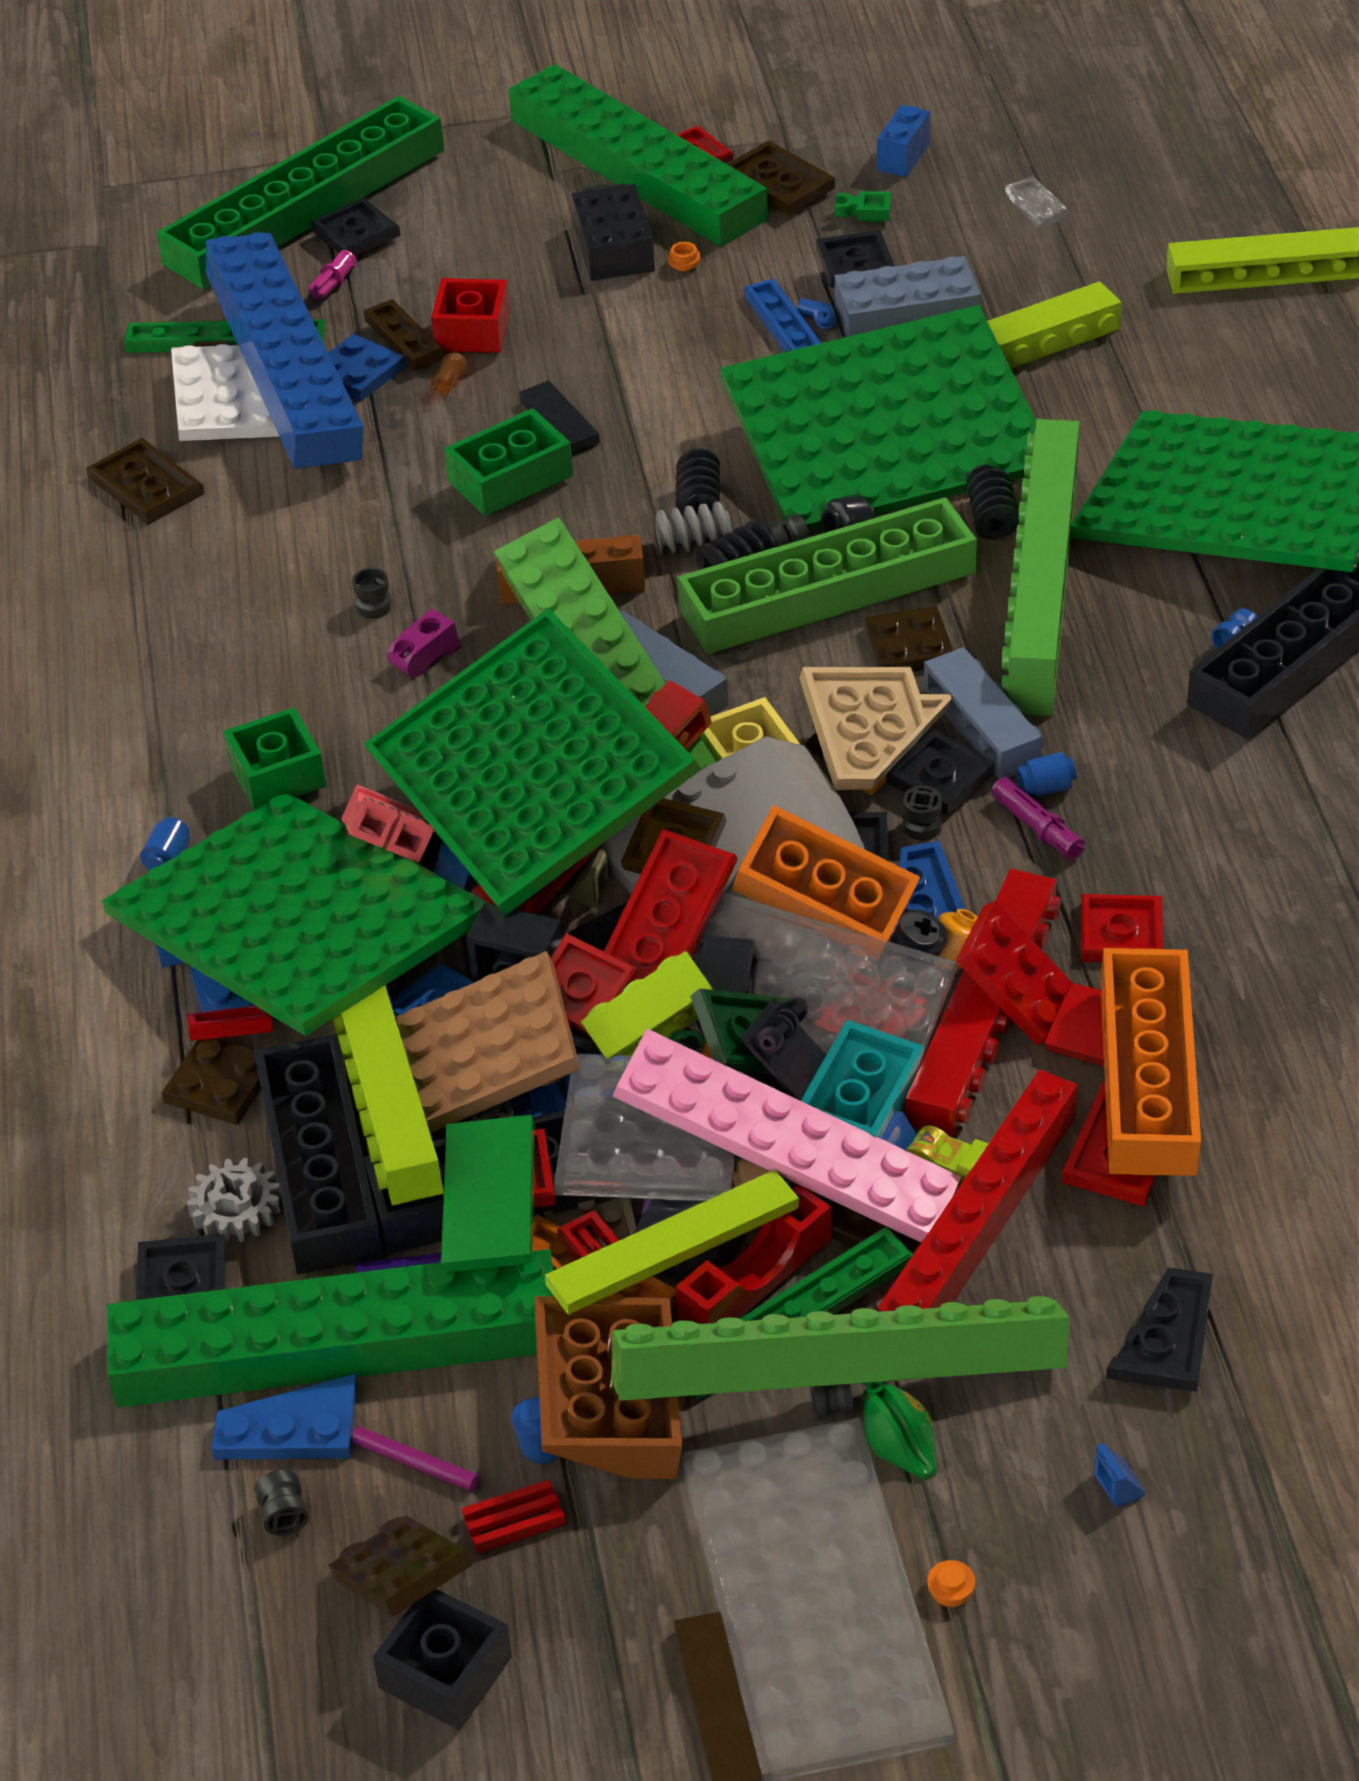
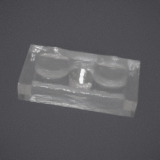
[1005,176,1068,228]

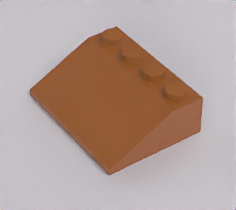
[534,1296,682,1479]

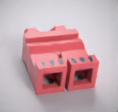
[341,784,434,863]

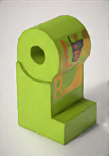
[906,1126,988,1192]

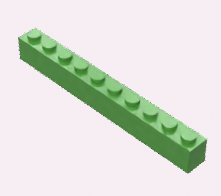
[612,1296,1070,1401]

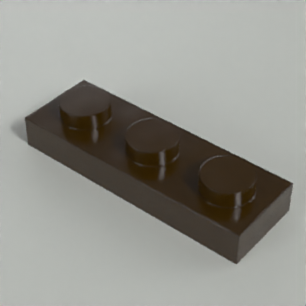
[364,299,443,371]

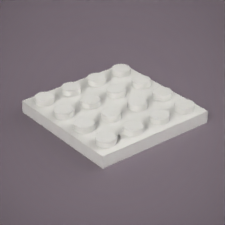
[171,344,279,441]

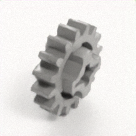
[187,1158,282,1242]

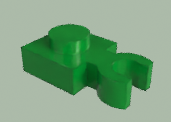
[835,191,891,223]

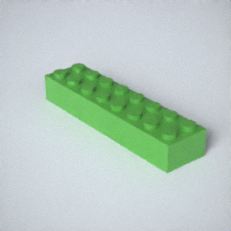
[677,497,977,654]

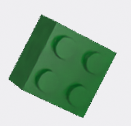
[223,707,327,810]

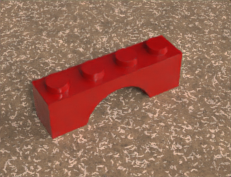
[676,1185,832,1324]

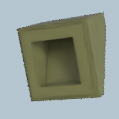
[569,850,609,906]

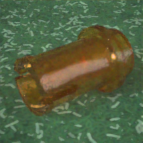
[431,353,467,395]

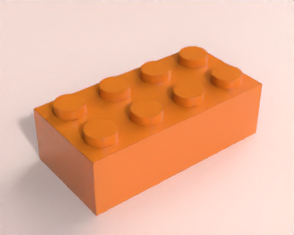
[732,805,920,962]

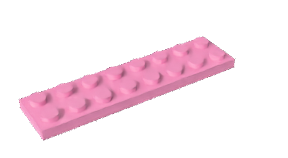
[612,1029,961,1243]

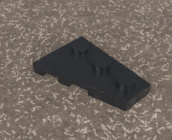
[1106,1268,1213,1392]

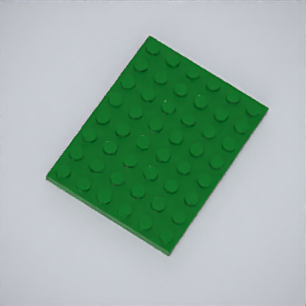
[720,305,1036,532]
[1071,410,1359,572]
[363,608,701,915]
[102,793,488,1036]

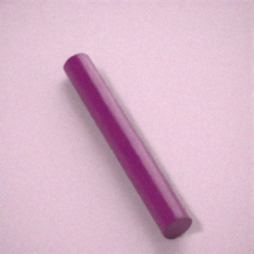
[351,1426,479,1492]

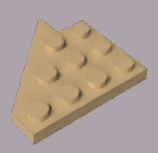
[799,667,952,790]

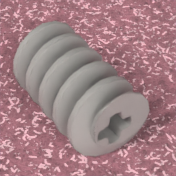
[655,502,732,555]

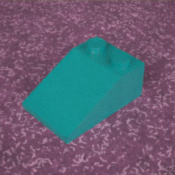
[801,1019,925,1138]

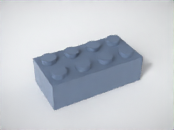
[835,256,981,337]

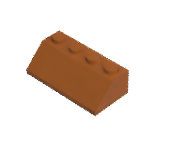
[495,535,645,605]

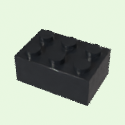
[571,184,655,281]

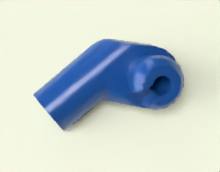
[797,298,837,330]

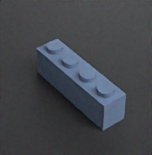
[620,610,728,717]
[924,647,1044,779]

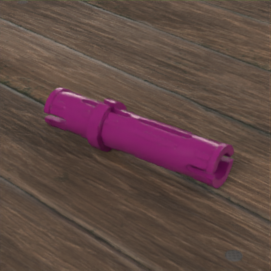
[991,777,1086,861]

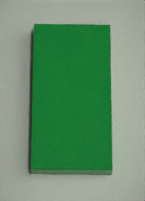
[441,1115,535,1273]

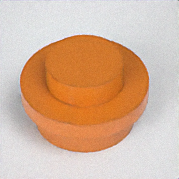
[668,242,701,271]
[927,1560,975,1607]

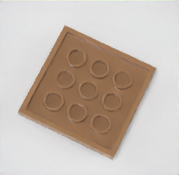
[396,951,580,1134]

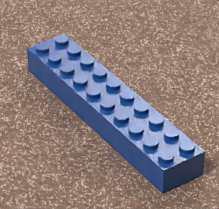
[206,233,363,469]

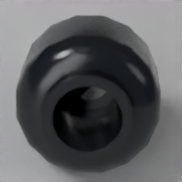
[821,495,875,533]

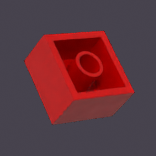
[431,278,510,354]

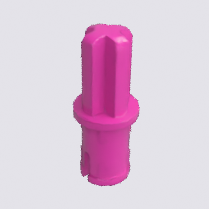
[308,250,357,300]

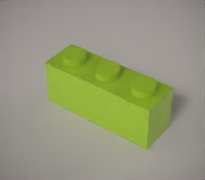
[581,951,713,1074]

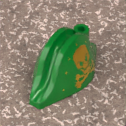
[863,1381,938,1480]

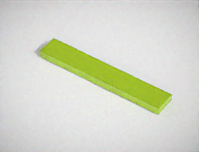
[545,1170,799,1315]

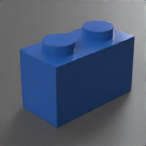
[877,105,930,177]

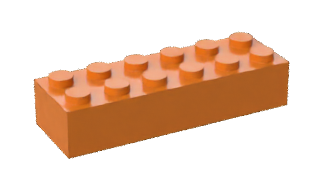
[1100,948,1201,1176]

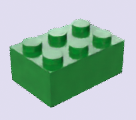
[444,408,574,516]

